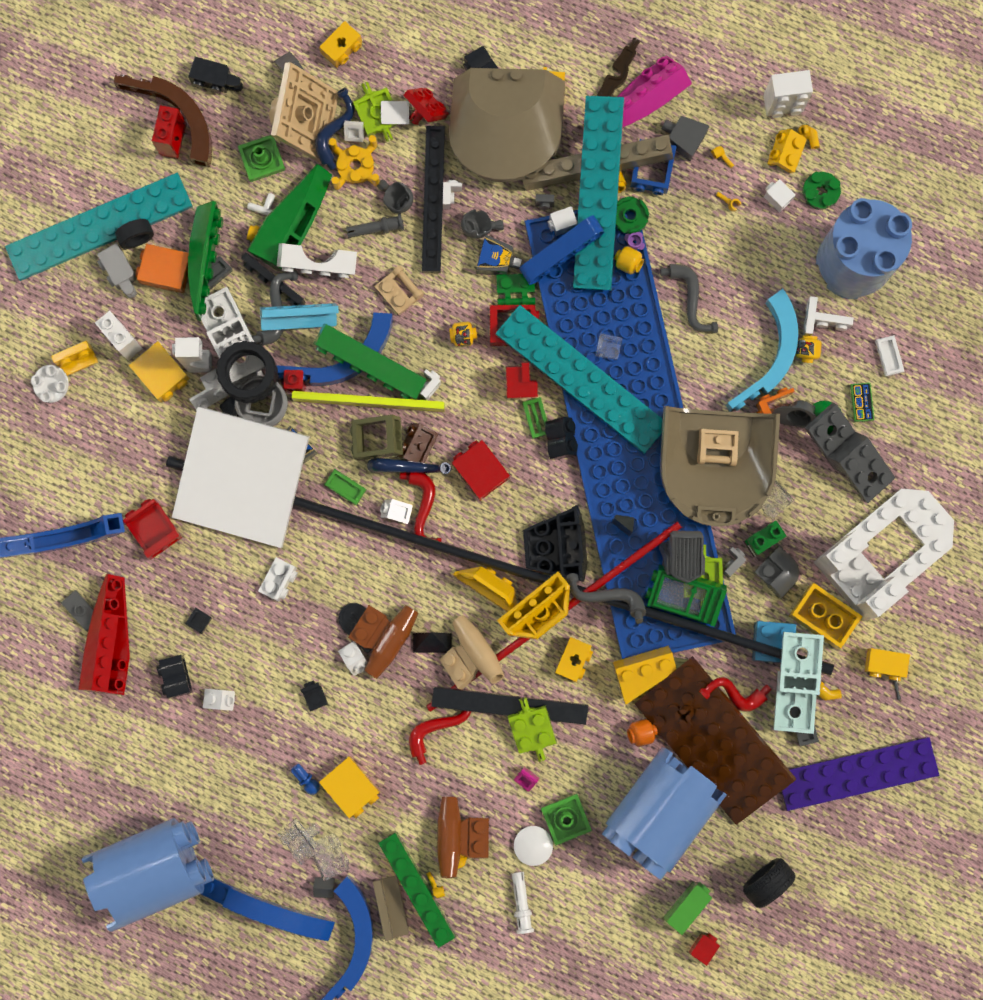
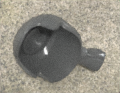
[377,179,414,214]
[461,209,504,239]

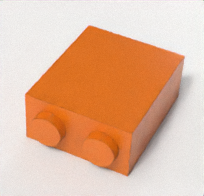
[136,244,188,294]

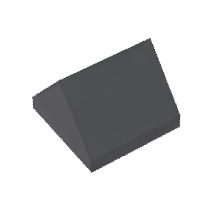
[313,877,335,898]

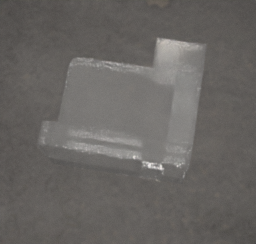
[595,333,622,360]

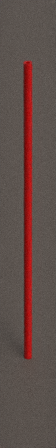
[426,521,682,712]

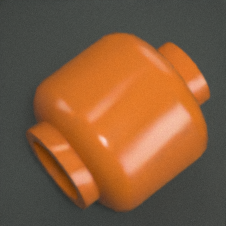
[627,719,658,747]

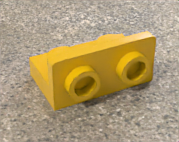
[51,341,98,376]

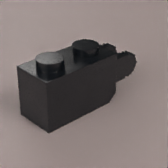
[188,56,243,94]

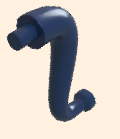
[315,88,354,170]
[367,458,451,474]

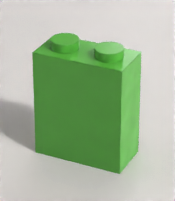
[663,881,712,935]

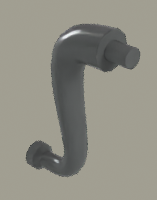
[660,264,718,333]
[252,269,298,346]
[567,573,646,624]

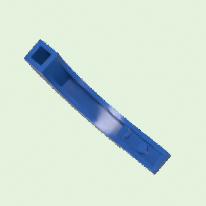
[276,312,393,386]
[0,513,125,558]
[321,875,373,1000]
[201,877,335,941]

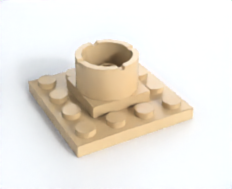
[269,62,338,163]

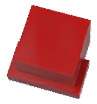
[506,361,538,398]

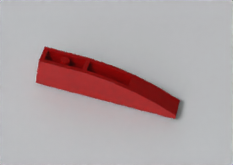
[78,574,130,695]

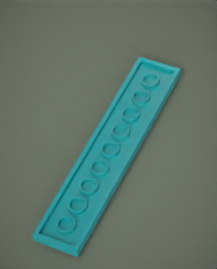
[573,96,624,290]
[5,172,193,281]
[495,305,663,454]

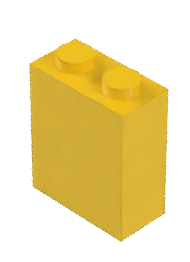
[128,341,190,402]
[319,756,380,819]

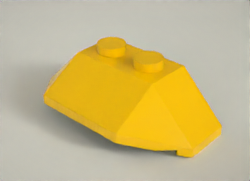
[453,566,517,612]
[497,572,570,640]

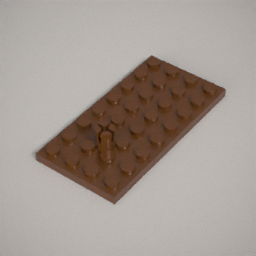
[634,656,796,825]

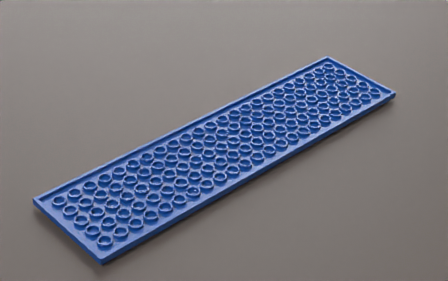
[525,201,736,659]

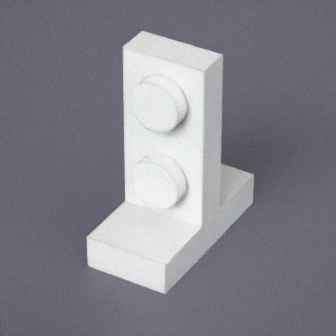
[803,296,854,336]

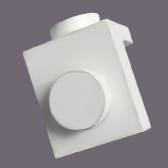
[338,641,368,676]
[203,689,235,711]

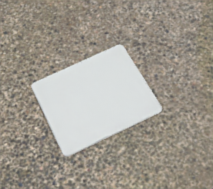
[381,101,409,124]

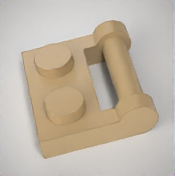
[374,265,425,316]
[697,429,739,466]

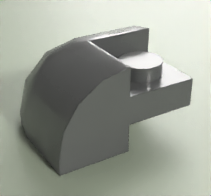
[754,545,799,599]

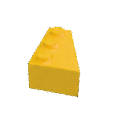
[612,646,677,705]

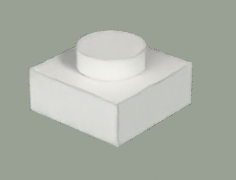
[344,121,364,142]

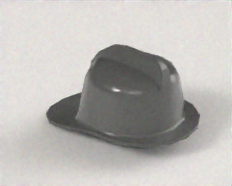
[772,400,816,428]

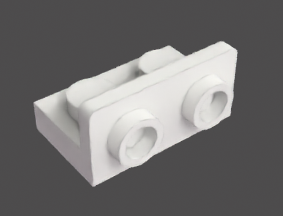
[258,557,298,602]

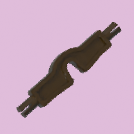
[597,38,640,97]

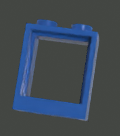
[630,139,676,195]

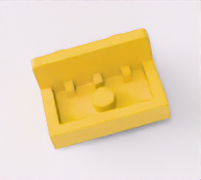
[767,129,807,173]

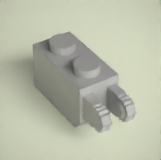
[97,243,137,298]

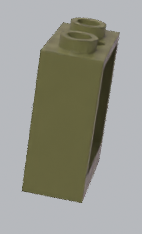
[350,415,403,460]

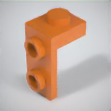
[756,387,795,414]

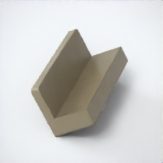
[373,876,409,941]

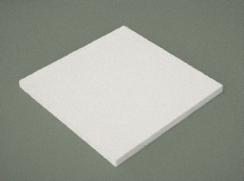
[172,406,310,548]

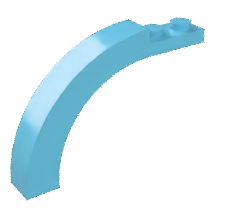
[726,289,798,412]

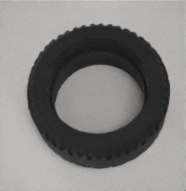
[743,858,795,908]

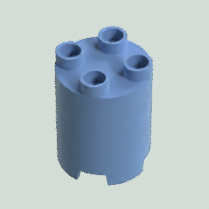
[816,198,912,299]
[602,746,727,880]
[82,818,214,932]

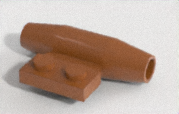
[348,605,419,679]
[437,797,489,878]

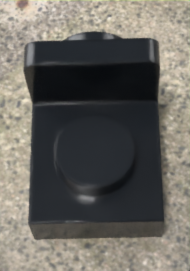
[301,680,328,712]

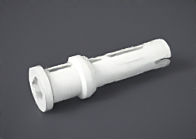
[511,872,534,934]

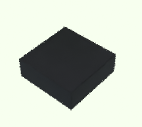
[185,607,212,634]

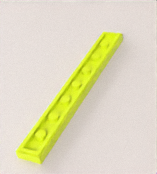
[291,391,445,412]

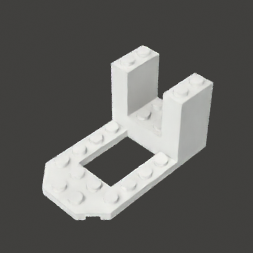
[814,488,954,621]

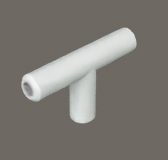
[247,193,275,216]

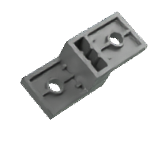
[805,402,895,503]

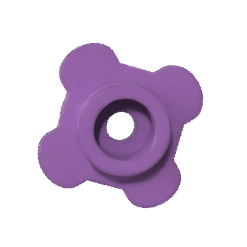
[624,232,645,250]

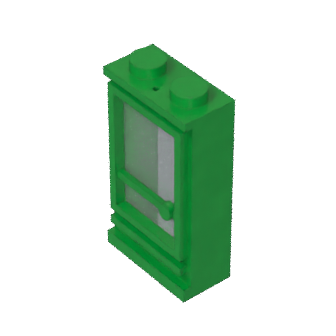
[645,565,727,627]

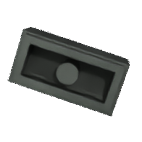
[612,515,634,536]

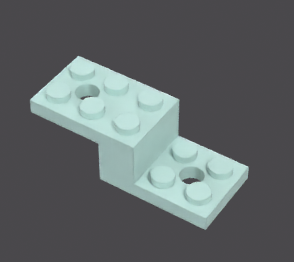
[773,632,824,734]

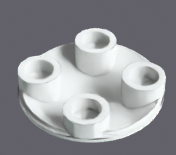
[31,365,69,403]
[514,826,553,866]

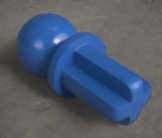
[291,764,320,795]

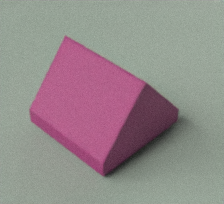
[514,766,539,792]

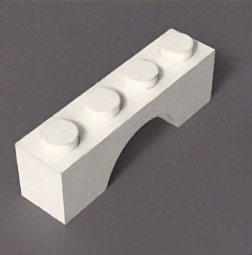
[277,243,357,278]
[172,337,212,373]

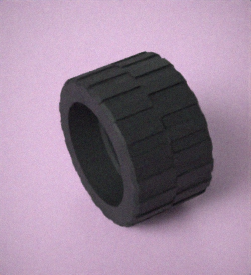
[216,341,278,404]

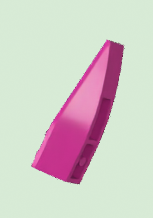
[617,55,692,128]

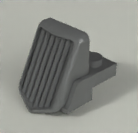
[659,531,705,583]

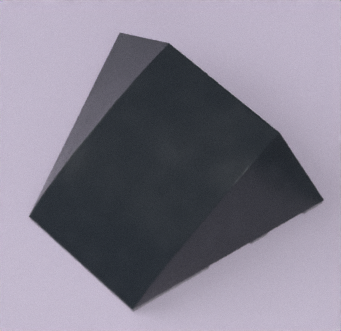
[523,505,588,582]

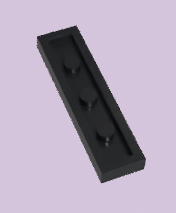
[241,253,306,306]

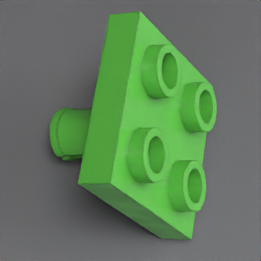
[238,135,285,182]
[541,794,592,846]

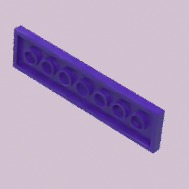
[782,737,940,811]

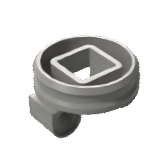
[235,375,288,426]

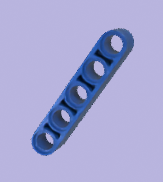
[519,215,604,285]

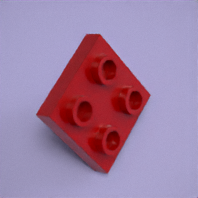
[403,88,449,125]

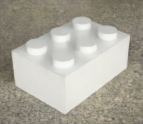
[763,70,813,118]

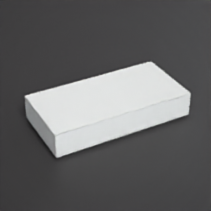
[875,335,904,377]

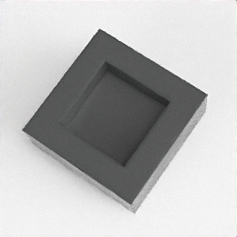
[535,194,555,210]

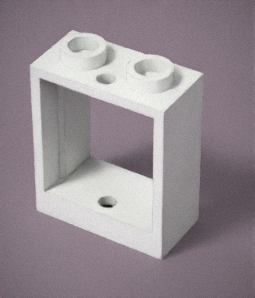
[95,311,143,361]

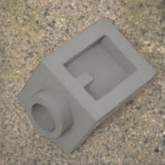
[723,547,746,578]

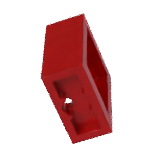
[151,105,186,159]
[490,305,539,346]

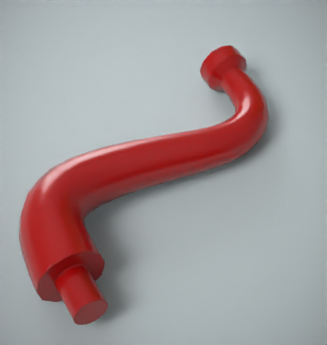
[400,472,442,542]
[699,677,772,712]
[409,689,471,765]

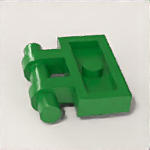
[496,274,535,305]

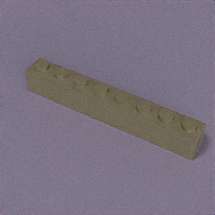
[522,134,673,191]

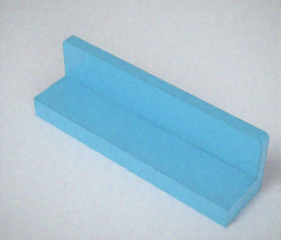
[260,303,339,331]

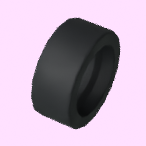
[115,219,154,249]

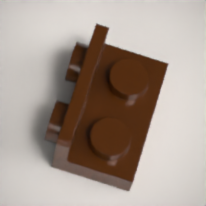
[397,423,439,463]

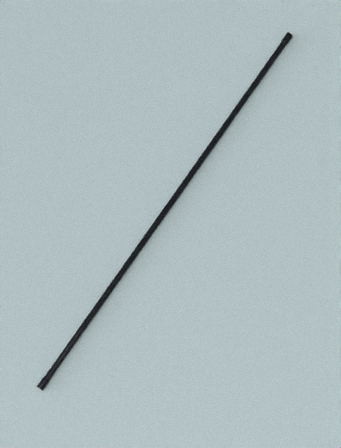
[166,456,834,676]

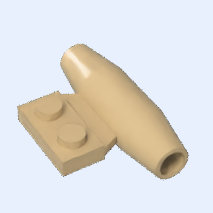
[439,615,504,690]

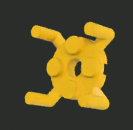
[329,135,380,190]

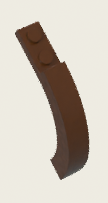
[113,75,212,167]

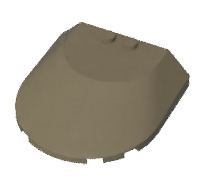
[449,68,565,182]
[660,406,780,526]

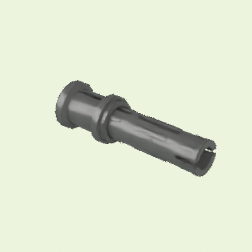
[346,214,404,238]

